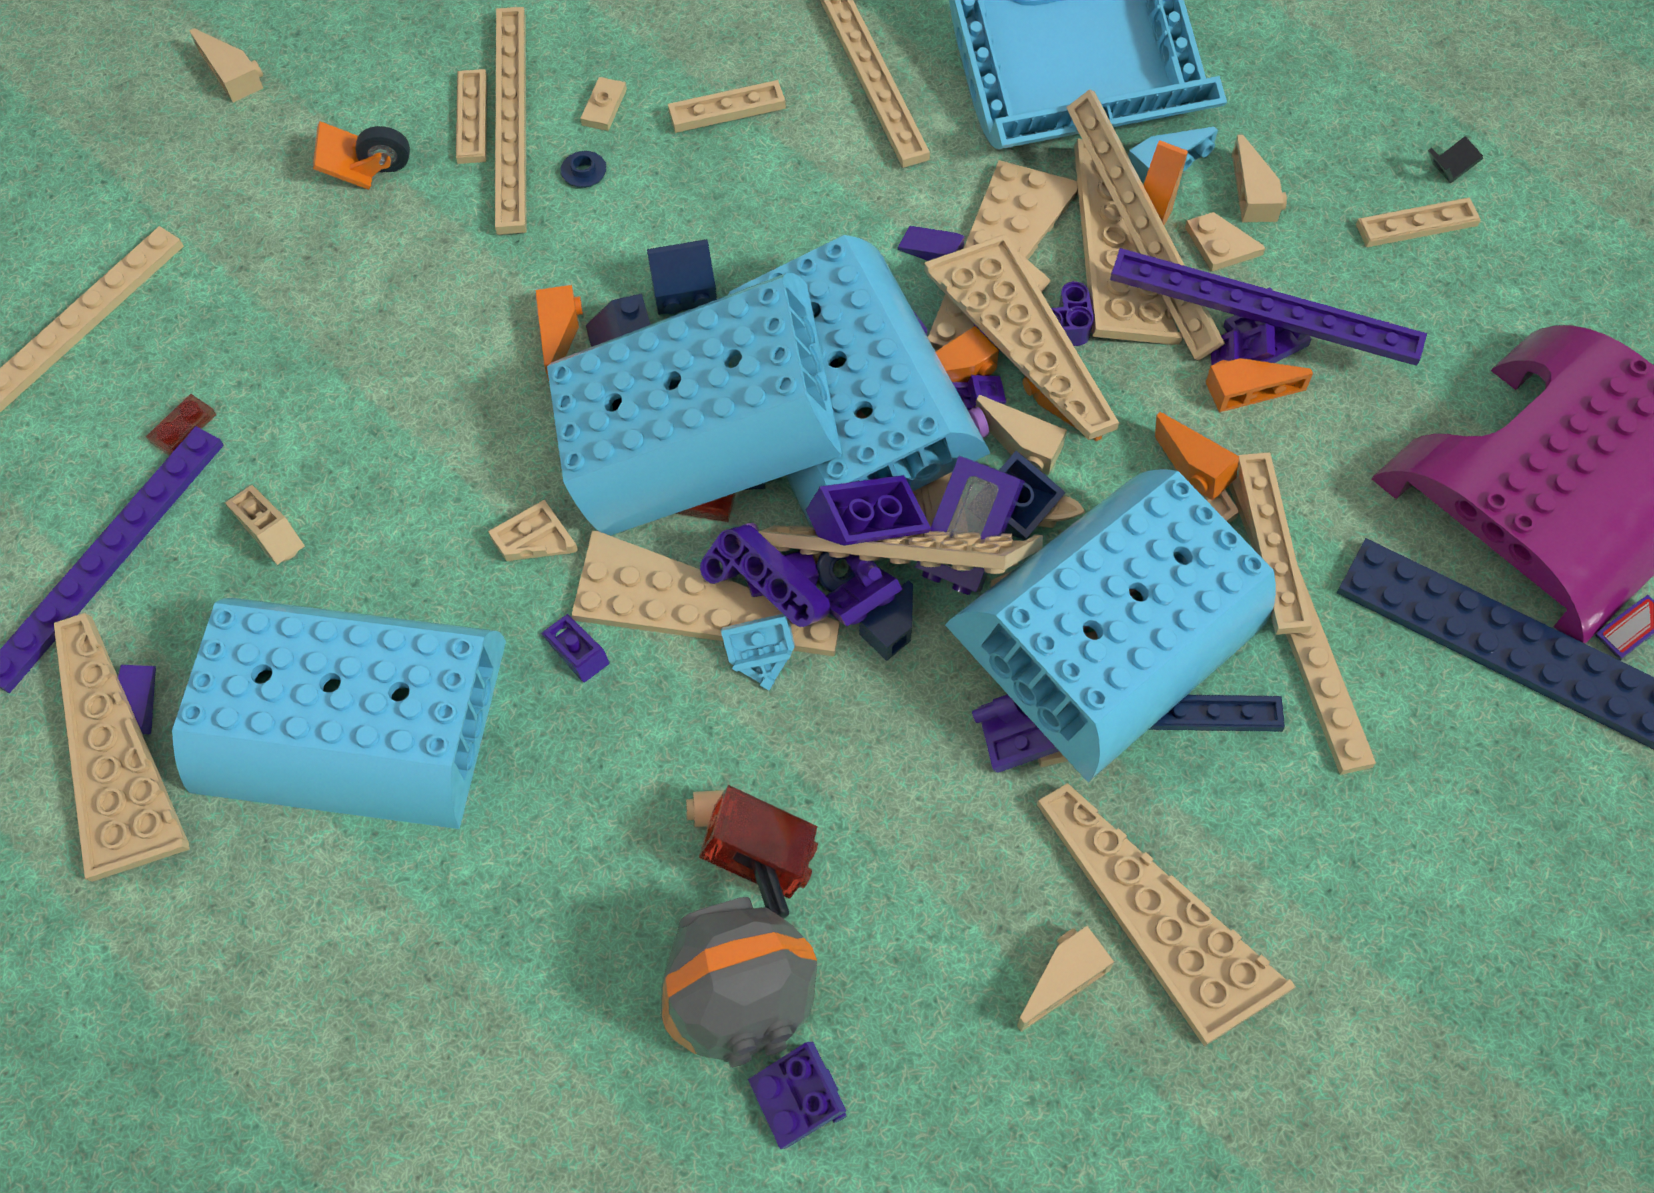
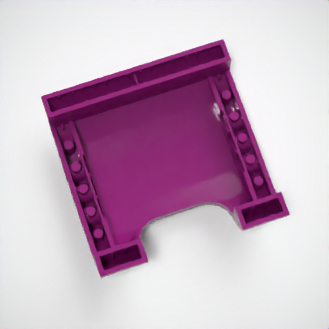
[1371,325,1654,644]

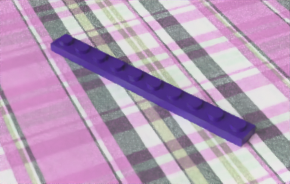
[1110,248,1427,366]
[0,426,224,694]

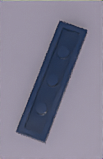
[1148,695,1285,732]

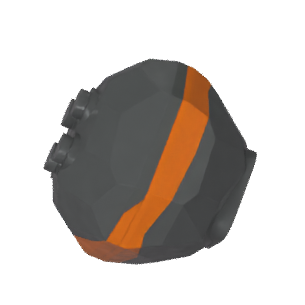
[661,897,817,1068]

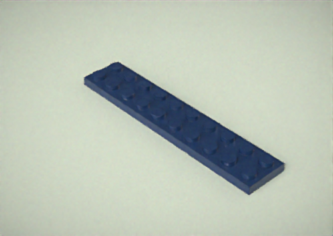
[1337,538,1654,750]

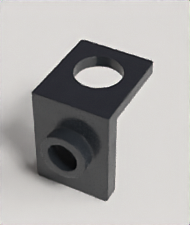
[1428,136,1483,183]

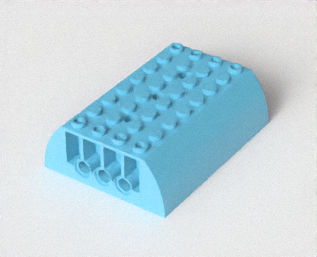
[728,235,990,528]
[547,272,842,536]
[945,469,1276,782]
[172,598,506,829]

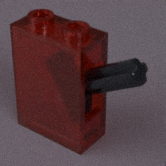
[699,785,818,919]

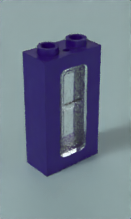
[915,456,1025,595]

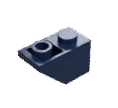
[859,580,913,661]

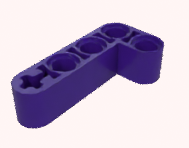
[974,281,1094,352]
[700,524,830,627]

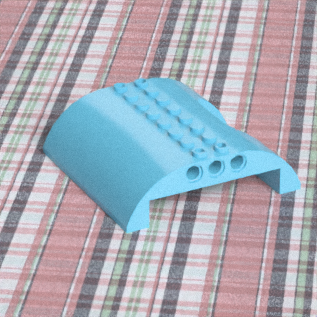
[949,0,1227,149]

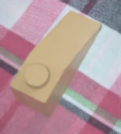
[189,28,263,102]
[1232,135,1287,222]
[976,395,1067,475]
[225,485,305,565]
[1017,926,1114,1032]

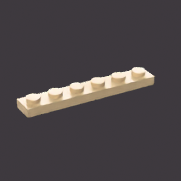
[1238,452,1312,635]

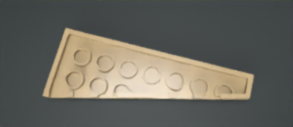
[1074,139,1183,345]
[928,160,1078,350]
[924,234,1119,440]
[758,525,1043,574]
[571,531,840,656]
[54,613,190,882]
[1037,783,1296,1047]

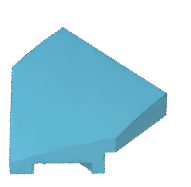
[721,614,795,690]

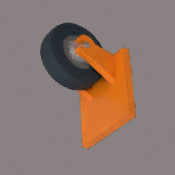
[313,121,410,190]

